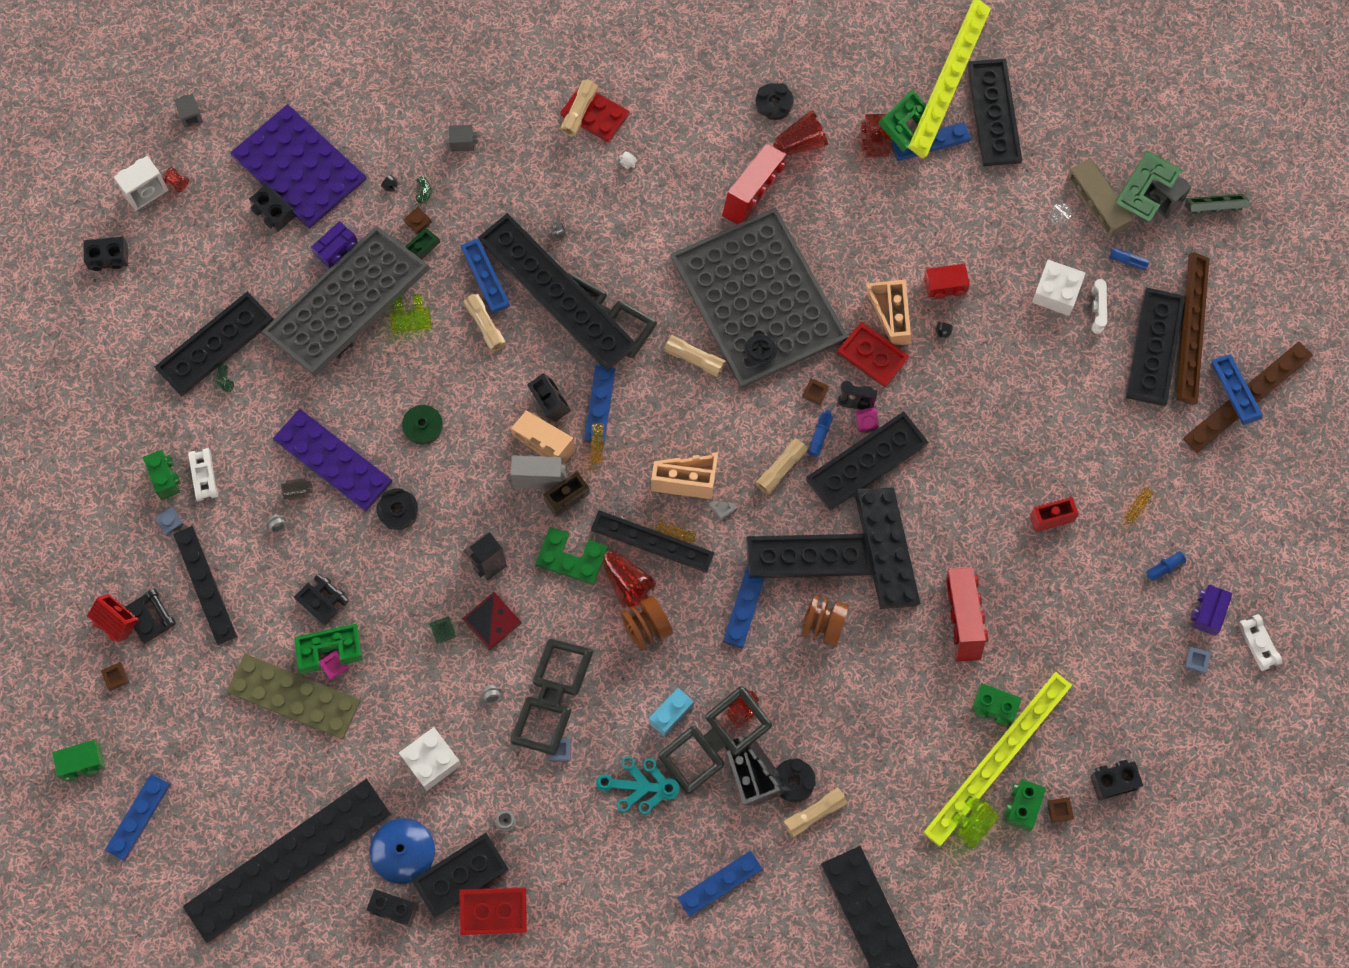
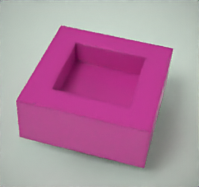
[855,407,879,432]
[320,650,349,681]

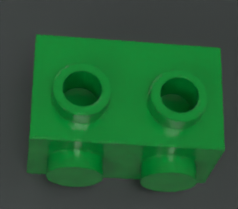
[143,449,181,500]
[971,683,1022,727]
[52,740,105,782]
[1004,779,1046,832]

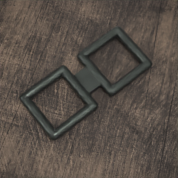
[545,273,657,358]
[510,639,593,755]
[658,686,772,794]

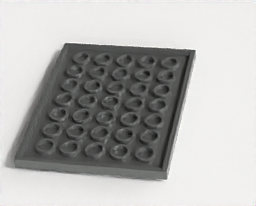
[670,207,848,389]

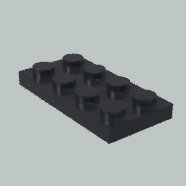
[411,833,509,919]

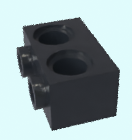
[249,184,296,232]
[83,237,128,271]
[527,373,572,422]
[1090,760,1143,801]
[366,889,418,927]

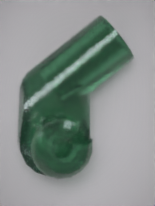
[416,176,433,204]
[215,365,234,392]

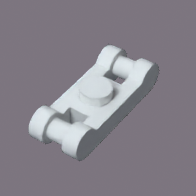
[1091,279,1107,334]
[188,448,218,502]
[1238,614,1283,671]

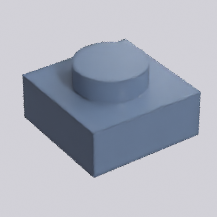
[155,507,184,536]
[1184,647,1211,674]
[548,739,571,762]

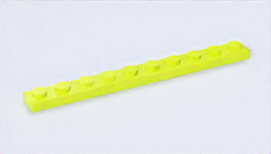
[908,0,991,159]
[923,672,1072,847]

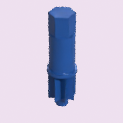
[807,410,834,457]

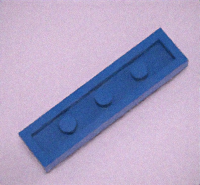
[891,122,971,161]
[460,238,510,314]
[1212,354,1263,425]
[584,365,616,445]
[723,564,765,649]
[105,774,171,861]
[677,851,763,917]

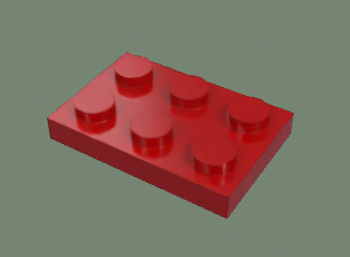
[560,86,630,143]
[837,321,910,388]
[459,887,527,935]

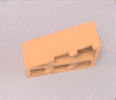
[866,280,912,346]
[511,410,575,464]
[651,452,718,500]

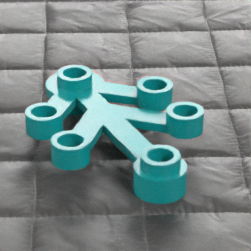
[596,756,680,815]

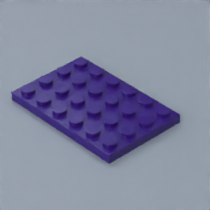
[230,104,367,229]

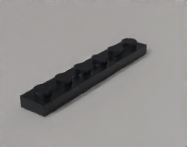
[591,510,715,573]
[173,526,238,645]

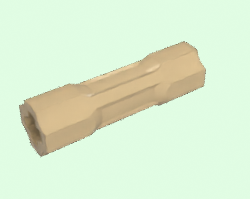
[560,79,598,137]
[463,294,506,352]
[664,335,725,377]
[755,438,808,495]
[783,788,848,838]

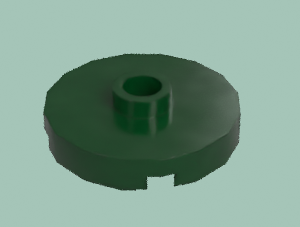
[402,405,443,445]

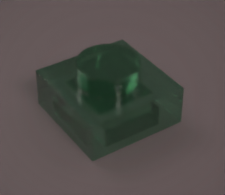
[429,616,457,644]

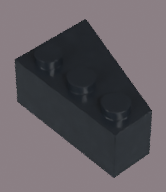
[463,532,507,581]
[725,736,791,806]

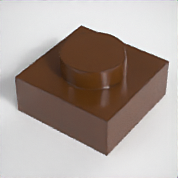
[403,207,432,235]
[802,378,829,406]
[101,662,130,691]
[1047,797,1074,823]

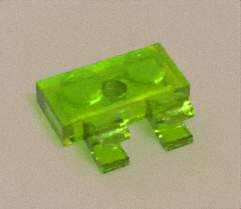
[390,294,432,334]
[951,796,1000,849]

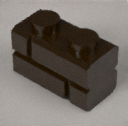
[543,472,590,517]

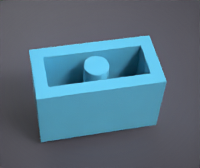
[649,688,694,738]

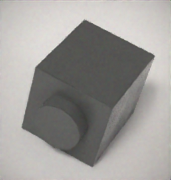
[174,94,203,128]
[449,125,478,152]

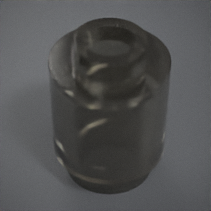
[281,477,313,500]

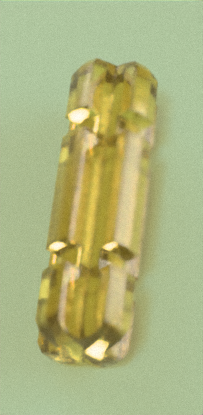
[591,423,604,463]
[1124,487,1154,524]
[656,521,696,544]

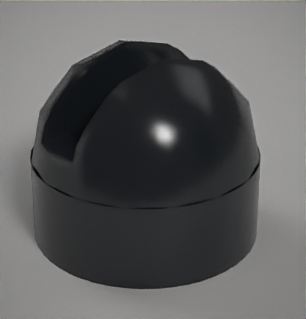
[381,174,398,192]
[936,322,953,338]

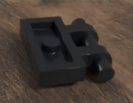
[294,573,349,626]

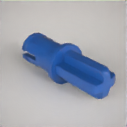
[1109,246,1149,270]
[1146,551,1187,581]

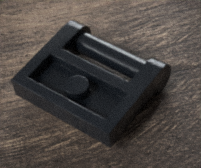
[838,381,878,410]
[125,588,176,644]

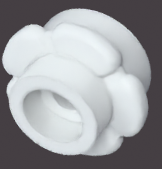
[619,151,637,169]

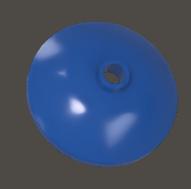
[370,818,435,884]

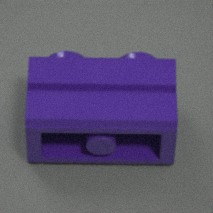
[311,221,358,269]
[1191,585,1232,636]

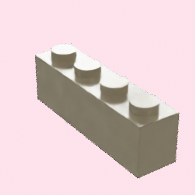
[1067,158,1133,238]

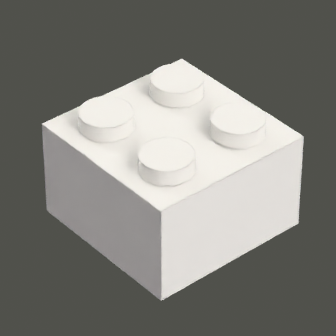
[114,156,169,211]
[1032,260,1086,316]
[399,727,461,791]

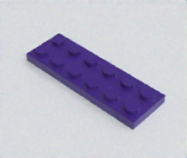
[273,409,393,512]

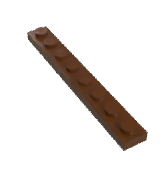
[1176,252,1210,405]
[1183,341,1313,453]

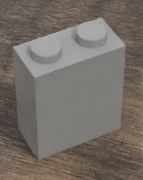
[510,455,567,489]

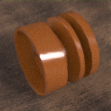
[802,594,849,647]
[621,596,673,651]

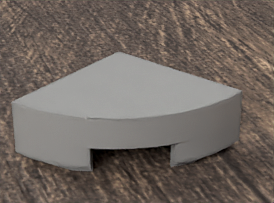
[709,501,737,521]

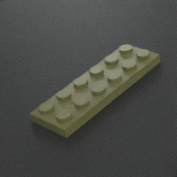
[226,654,361,740]

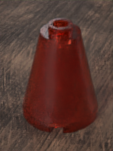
[773,110,829,155]
[602,551,656,608]

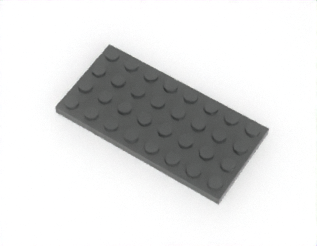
[262,226,430,377]

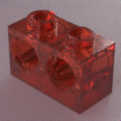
[861,114,891,157]
[724,687,759,729]

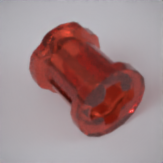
[162,167,189,192]

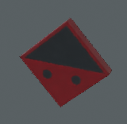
[462,592,522,650]

